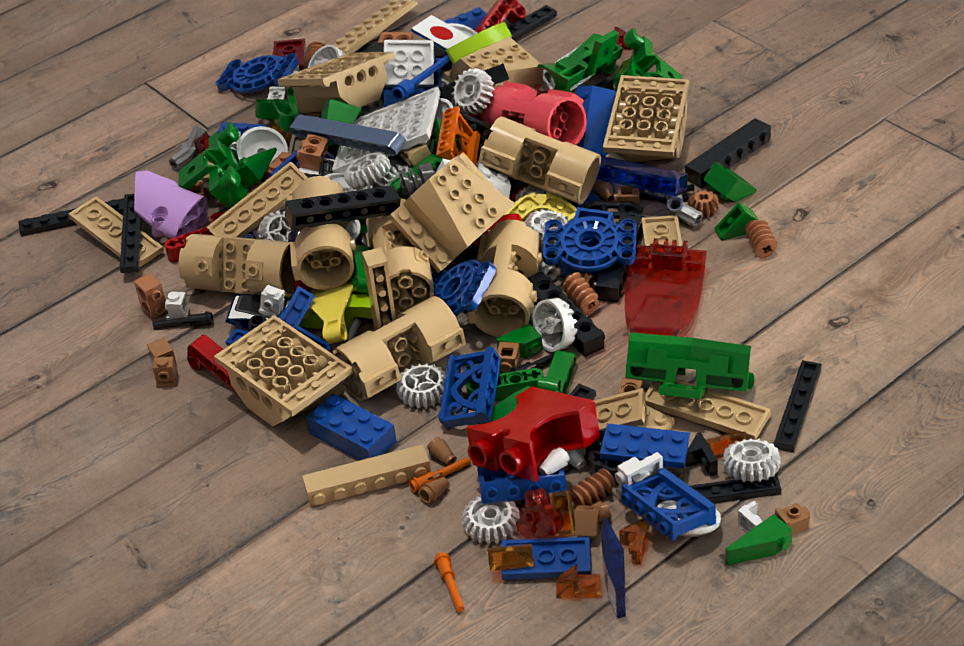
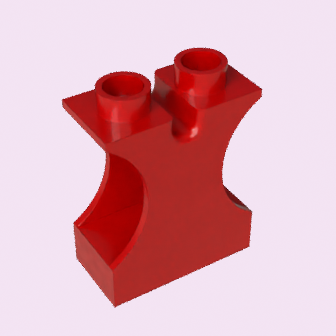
[466,386,600,482]

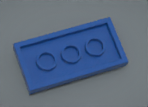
[600,423,690,469]
[502,537,591,580]

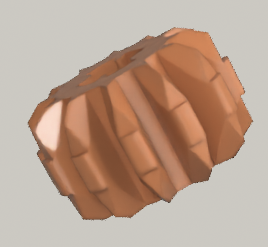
[688,190,719,218]

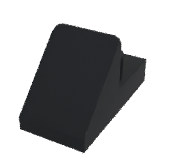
[686,432,718,477]

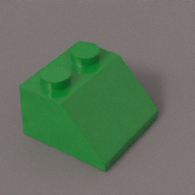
[703,162,757,202]

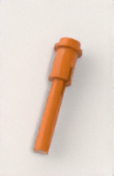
[409,457,471,493]
[434,552,465,612]

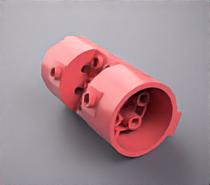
[479,81,587,145]

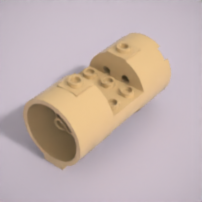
[478,116,601,205]
[286,176,356,290]
[366,199,434,314]
[467,220,543,337]
[179,234,295,298]
[332,296,466,402]

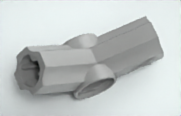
[168,125,207,171]
[664,181,703,228]

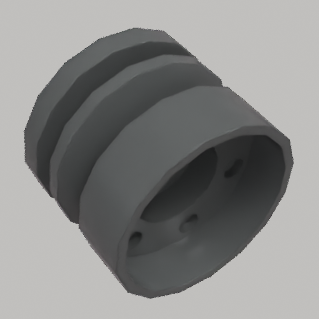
[399,162,435,200]

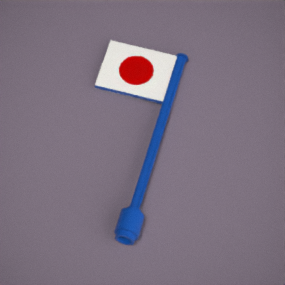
[391,15,469,101]

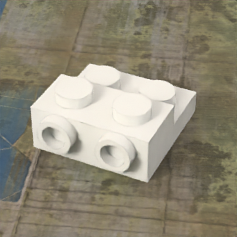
[615,452,663,499]

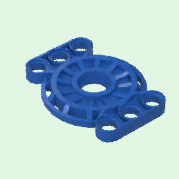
[216,53,299,93]
[543,216,637,272]
[432,260,496,317]

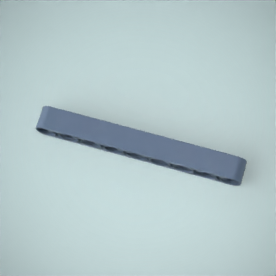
[289,114,406,156]

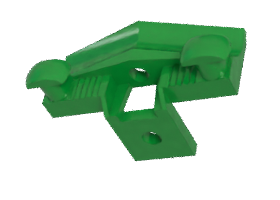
[613,27,682,90]
[537,30,623,93]
[179,122,249,209]
[625,332,755,399]

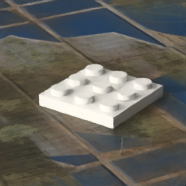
[384,40,434,88]

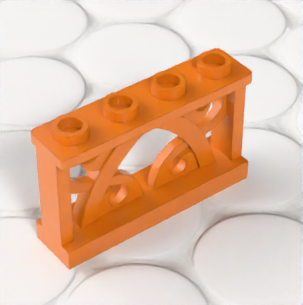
[436,106,481,166]

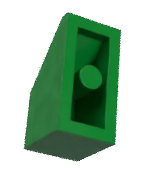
[714,202,759,240]
[496,323,543,358]

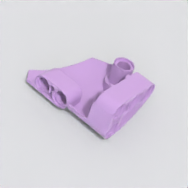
[134,170,208,239]

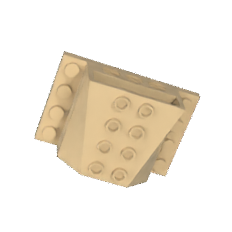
[443,36,543,96]
[277,52,395,114]
[603,75,689,163]
[388,152,515,273]
[214,315,353,426]

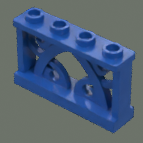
[438,347,501,430]
[477,464,567,504]
[621,468,716,541]

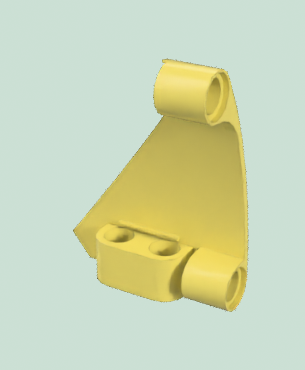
[309,281,364,344]

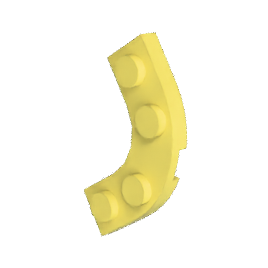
[504,192,577,222]

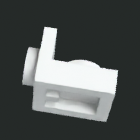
[738,501,763,533]

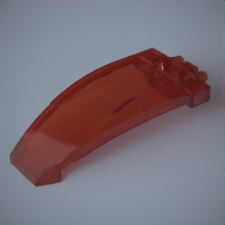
[625,238,707,337]

